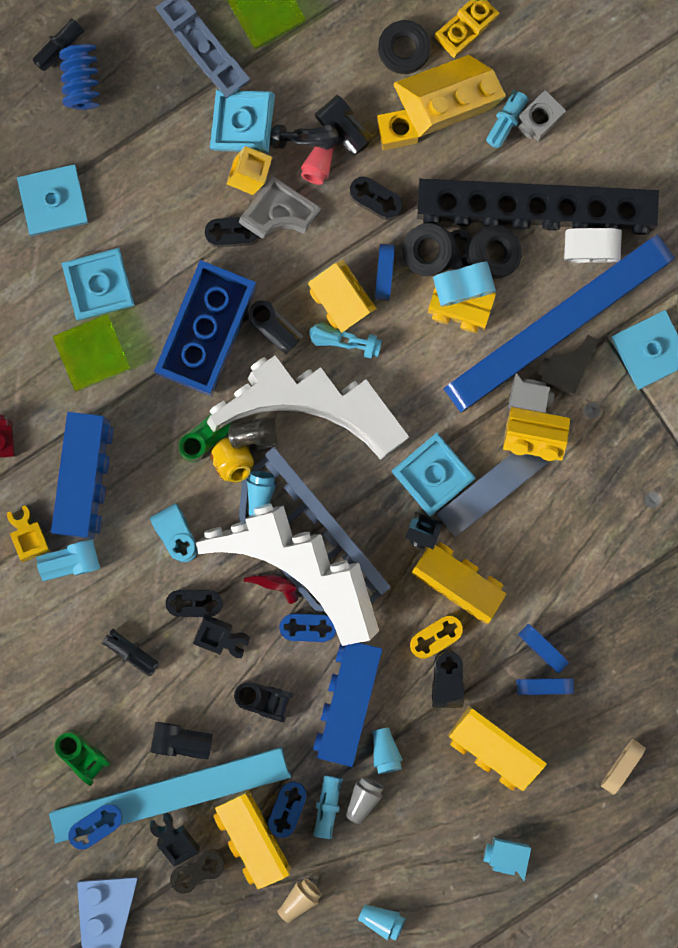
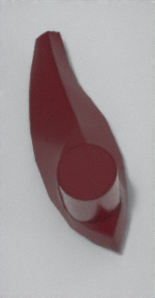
[243,575,298,604]

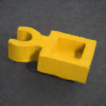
[7,505,50,563]

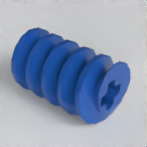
[59,44,100,110]

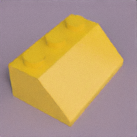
[393,55,506,137]
[411,541,507,624]
[448,706,547,791]
[213,789,291,889]

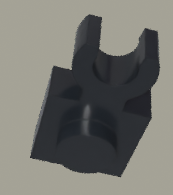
[193,614,250,658]
[150,812,200,867]

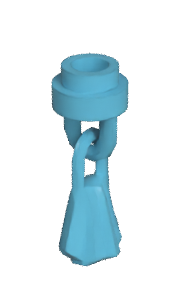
[309,322,382,359]

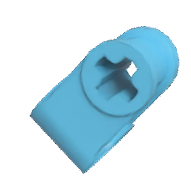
[150,503,198,562]

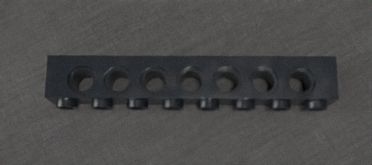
[417,178,659,235]

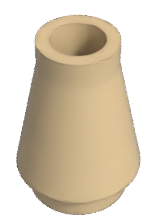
[277,878,322,924]

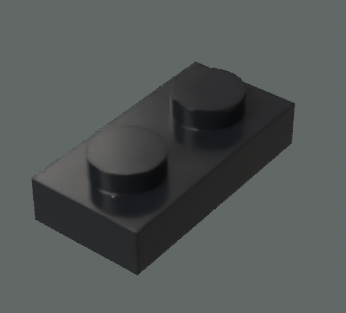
[405,512,442,549]

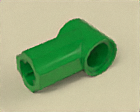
[179,414,235,463]

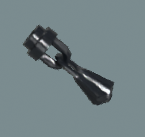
[270,124,339,150]

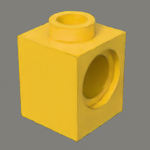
[377,110,419,150]
[226,146,272,195]

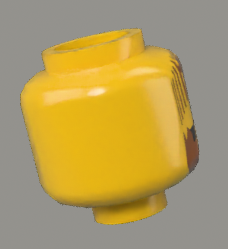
[210,438,254,483]

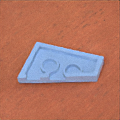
[77,876,139,948]

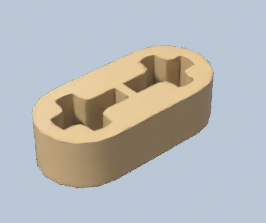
[601,739,646,795]

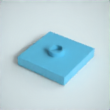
[210,90,275,153]
[17,164,89,236]
[61,248,135,321]
[611,310,678,390]
[391,433,476,517]

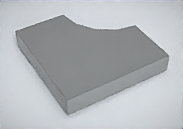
[239,176,321,239]

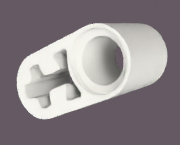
[564,228,622,263]

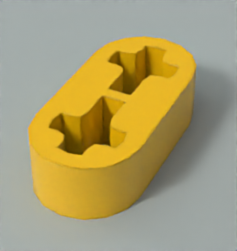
[410,616,463,659]

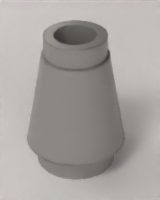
[345,776,384,824]

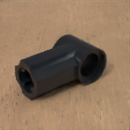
[314,95,373,156]
[248,300,303,355]
[150,722,213,760]

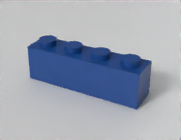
[313,643,382,767]

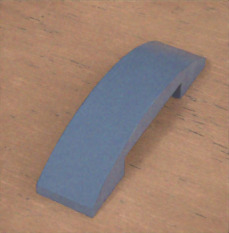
[155,0,251,98]
[437,453,548,537]

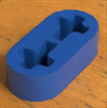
[375,244,395,301]
[279,614,336,642]
[518,624,569,674]
[516,678,574,695]
[268,781,307,838]
[68,804,123,849]

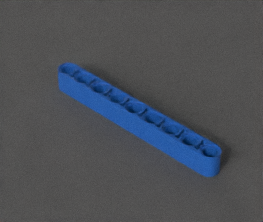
[443,234,675,413]

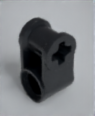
[432,650,464,708]
[234,681,294,723]

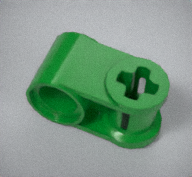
[54,730,112,786]

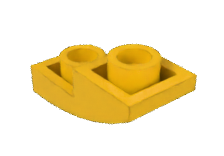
[434,0,500,58]

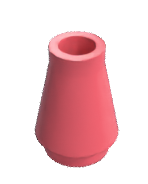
[301,145,335,185]

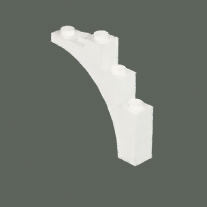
[207,356,409,460]
[195,503,379,646]

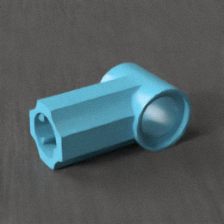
[36,539,100,582]

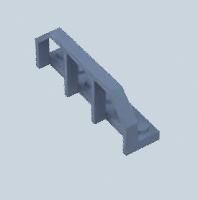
[239,447,391,612]

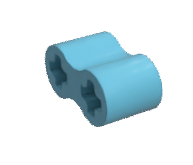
[433,262,496,307]

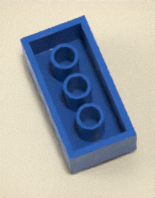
[154,260,257,397]
[51,412,114,539]

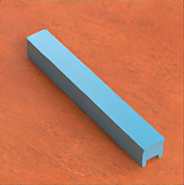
[49,747,291,844]

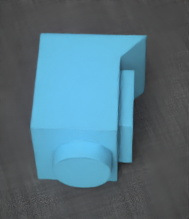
[483,837,531,881]

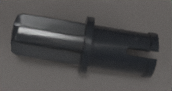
[32,18,85,71]
[102,628,159,677]

